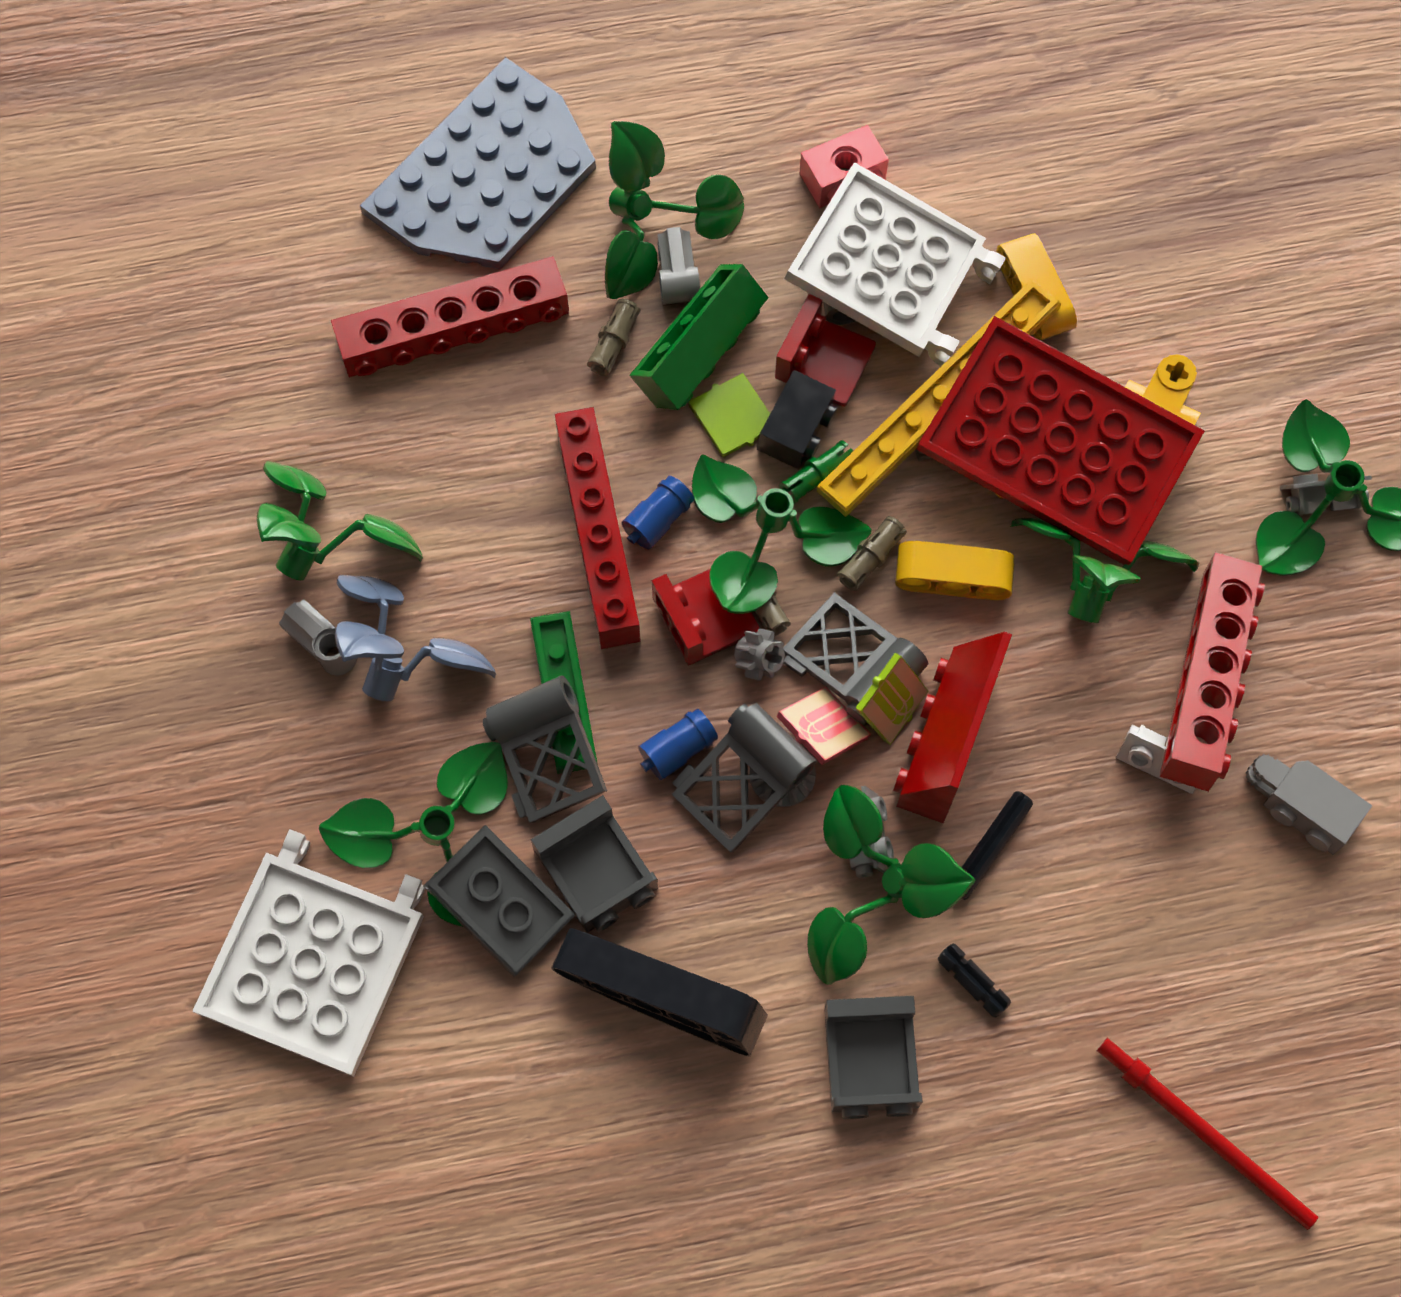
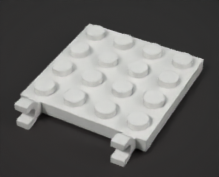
[784,162,1006,366]
[193,829,425,1077]

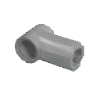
[657,227,700,305]
[279,599,357,676]

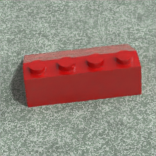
[893,631,1012,824]

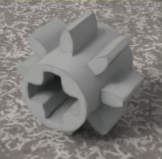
[735,628,785,681]

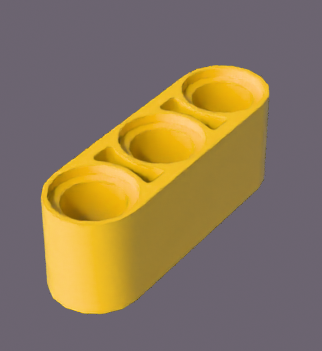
[996,233,1077,341]
[895,541,1014,600]

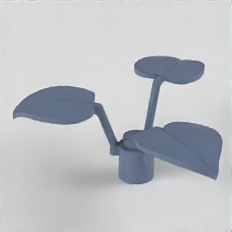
[335,575,496,701]

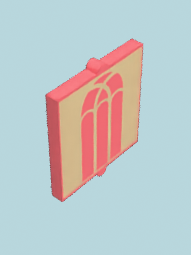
[776,687,871,765]

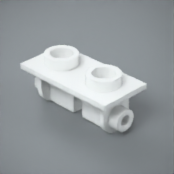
[1116,724,1196,794]

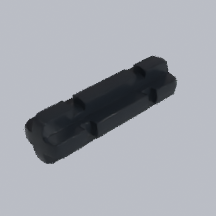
[938,943,1011,1018]

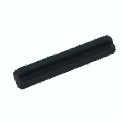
[961,791,1033,900]

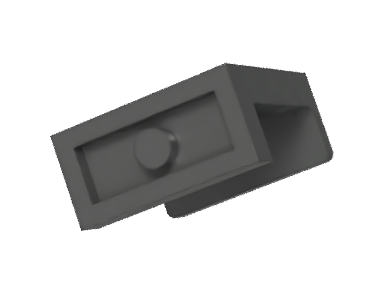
[531,795,658,933]
[824,996,923,1119]

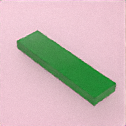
[530,611,598,774]

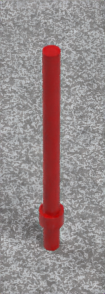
[1096,1037,1318,1230]

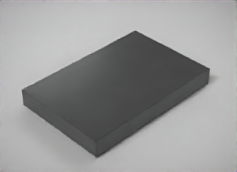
[423,825,575,977]

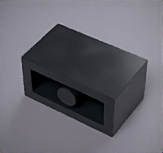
[757,370,838,470]

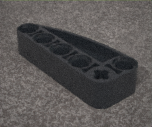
[551,928,768,1056]

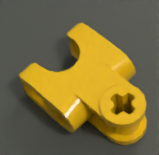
[1125,354,1201,425]

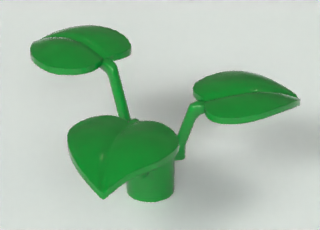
[605,121,744,299]
[1256,399,1401,576]
[692,454,872,614]
[257,461,423,581]
[1010,518,1199,623]
[319,742,508,927]
[807,785,975,985]

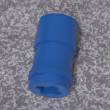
[621,476,694,550]
[638,709,718,780]

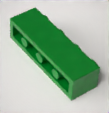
[629,264,769,410]

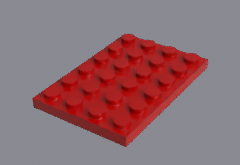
[916,316,1205,565]

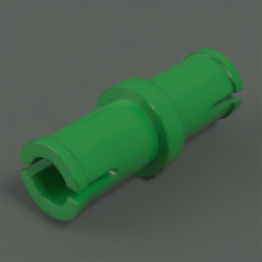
[779,440,853,504]

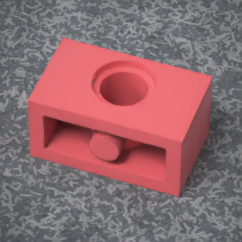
[799,125,889,208]

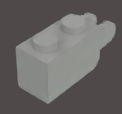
[1245,754,1372,855]

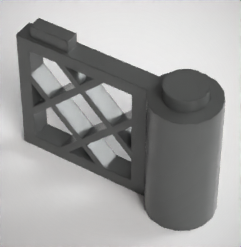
[783,592,929,725]
[483,675,607,823]
[672,703,817,852]

